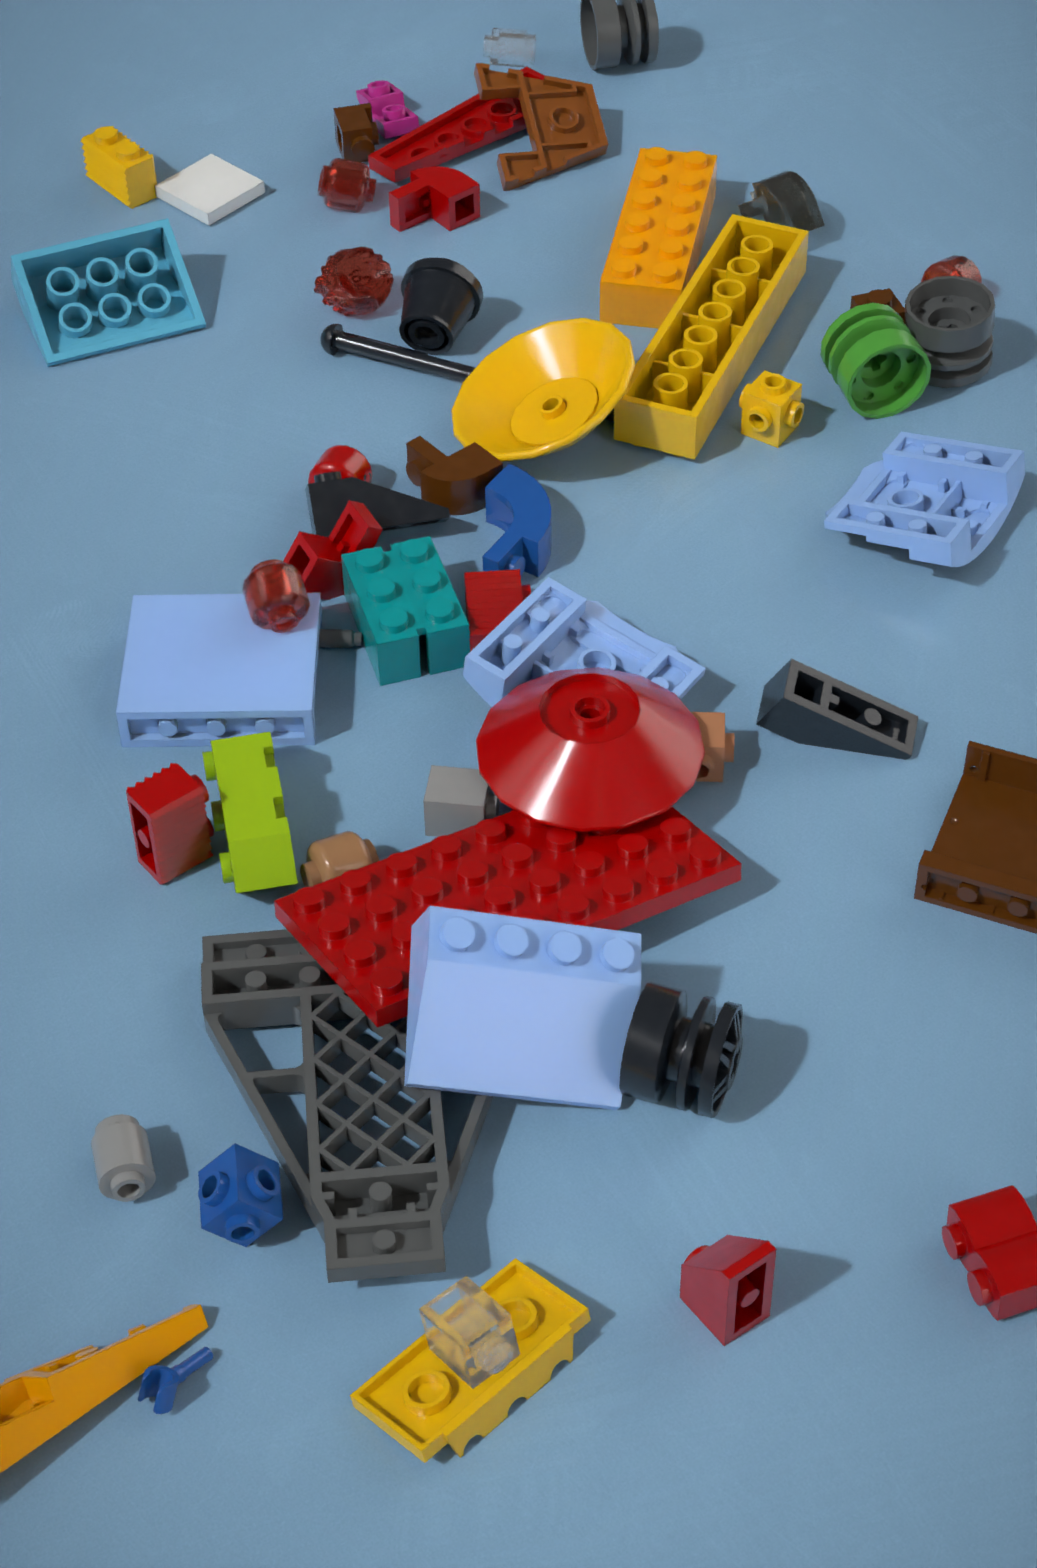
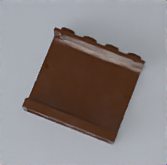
[914,741,1037,934]

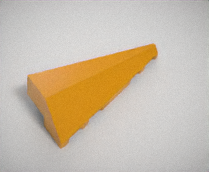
[0,1304,209,1473]

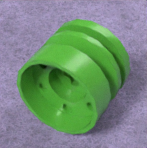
[820,303,931,419]

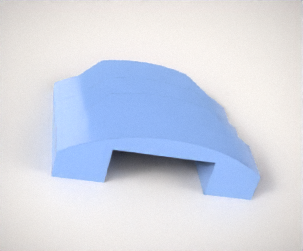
[824,431,1025,567]
[463,577,706,707]

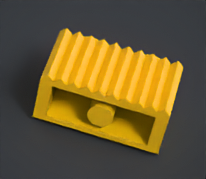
[80,126,157,209]

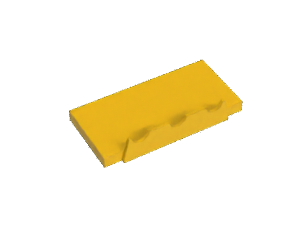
[350,1258,591,1463]

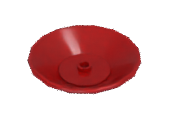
[476,667,705,832]

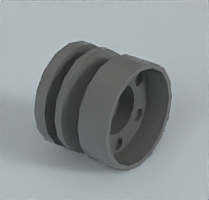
[580,0,659,70]
[905,276,995,388]

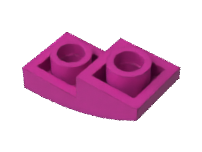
[356,80,419,139]

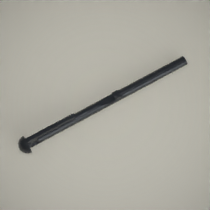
[320,324,614,421]

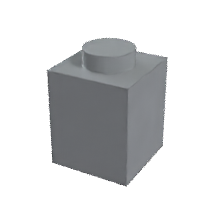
[423,765,500,837]

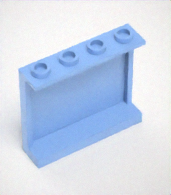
[116,593,323,747]

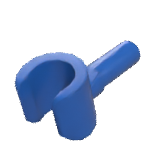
[137,1347,213,1414]

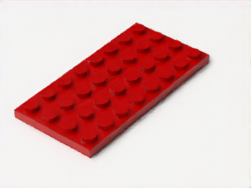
[274,807,742,1028]

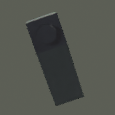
[305,472,450,537]
[756,658,918,760]

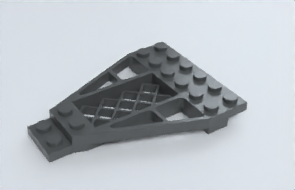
[201,929,493,1283]

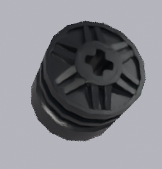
[619,982,743,1118]

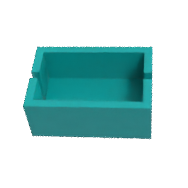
[341,536,470,686]

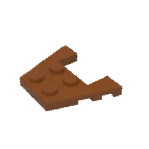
[474,63,609,191]

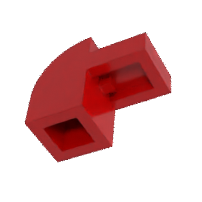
[389,166,480,232]
[279,500,383,600]

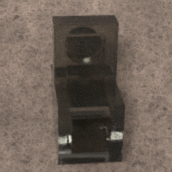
[738,171,824,231]

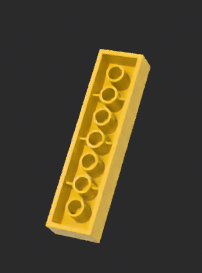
[614,214,809,460]

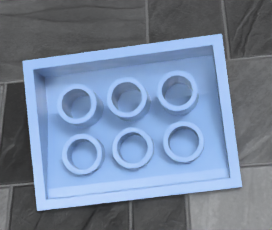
[404,906,641,1110]

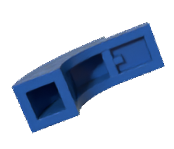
[482,463,552,577]

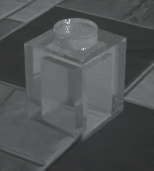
[419,1276,520,1389]

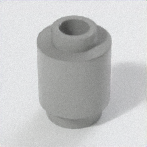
[91,1114,156,1202]

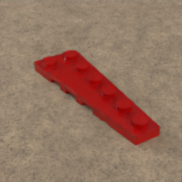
[368,66,545,183]

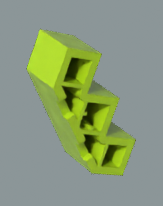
[202,732,298,893]

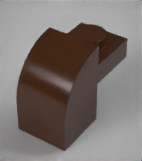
[406,436,503,515]

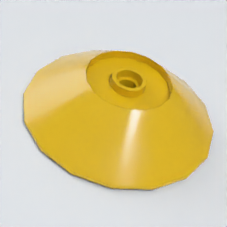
[451,318,635,462]

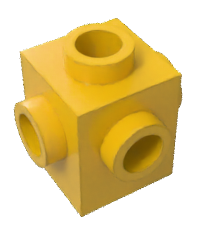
[739,370,804,448]

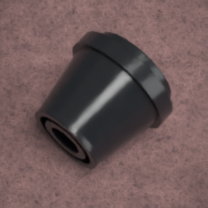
[399,258,483,355]

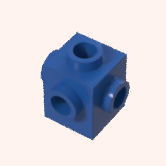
[198,1143,283,1247]

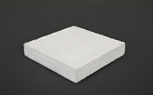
[155,154,265,226]

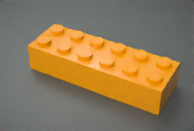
[600,147,717,329]

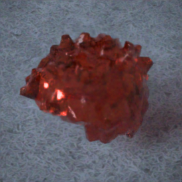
[314,246,394,316]

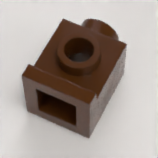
[333,103,379,165]

